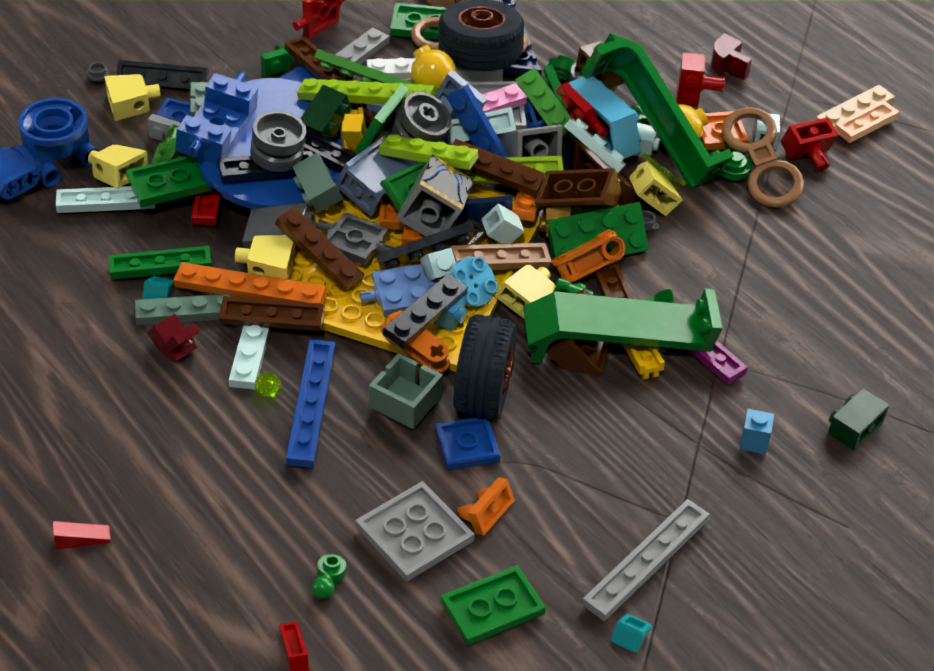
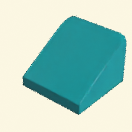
[142,276,175,299]
[611,613,652,653]

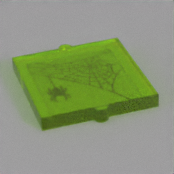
[642,153,686,186]

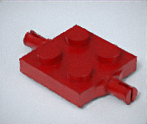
[293,0,346,39]
[556,82,608,138]

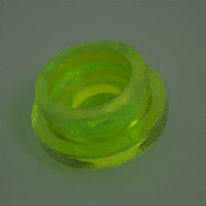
[255,372,281,397]

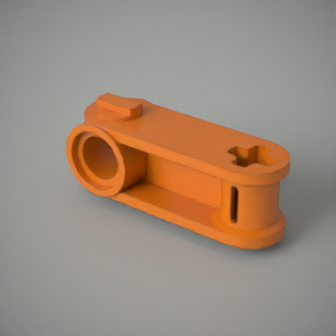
[552,229,626,283]
[380,310,450,374]

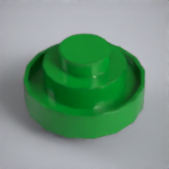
[547,55,575,81]
[720,152,752,181]

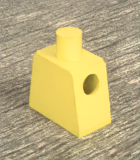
[105,74,161,121]
[88,145,148,188]
[629,161,683,216]
[235,235,296,280]
[495,265,556,319]

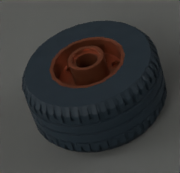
[438,0,524,71]
[453,314,516,420]

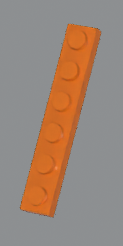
[173,262,327,304]

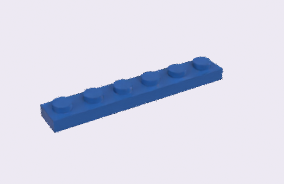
[286,339,336,468]

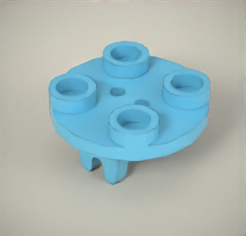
[450,256,498,307]

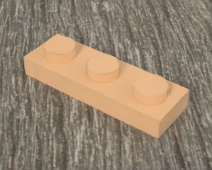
[835,100,899,143]

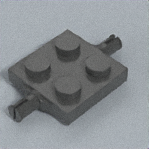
[316,212,395,266]

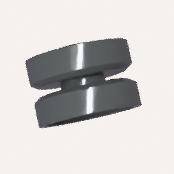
[389,92,451,142]
[250,111,306,172]

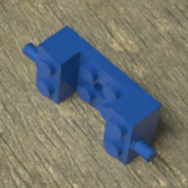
[175,71,258,165]

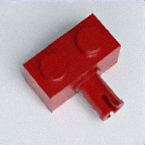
[676,53,725,107]
[780,117,839,172]

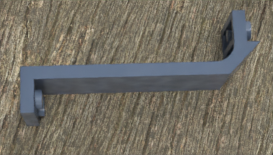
[336,70,488,216]

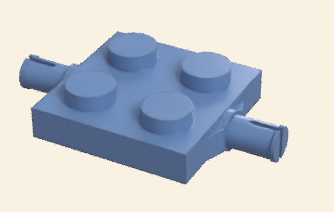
[359,264,441,317]

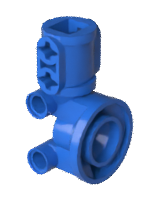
[0,98,100,200]

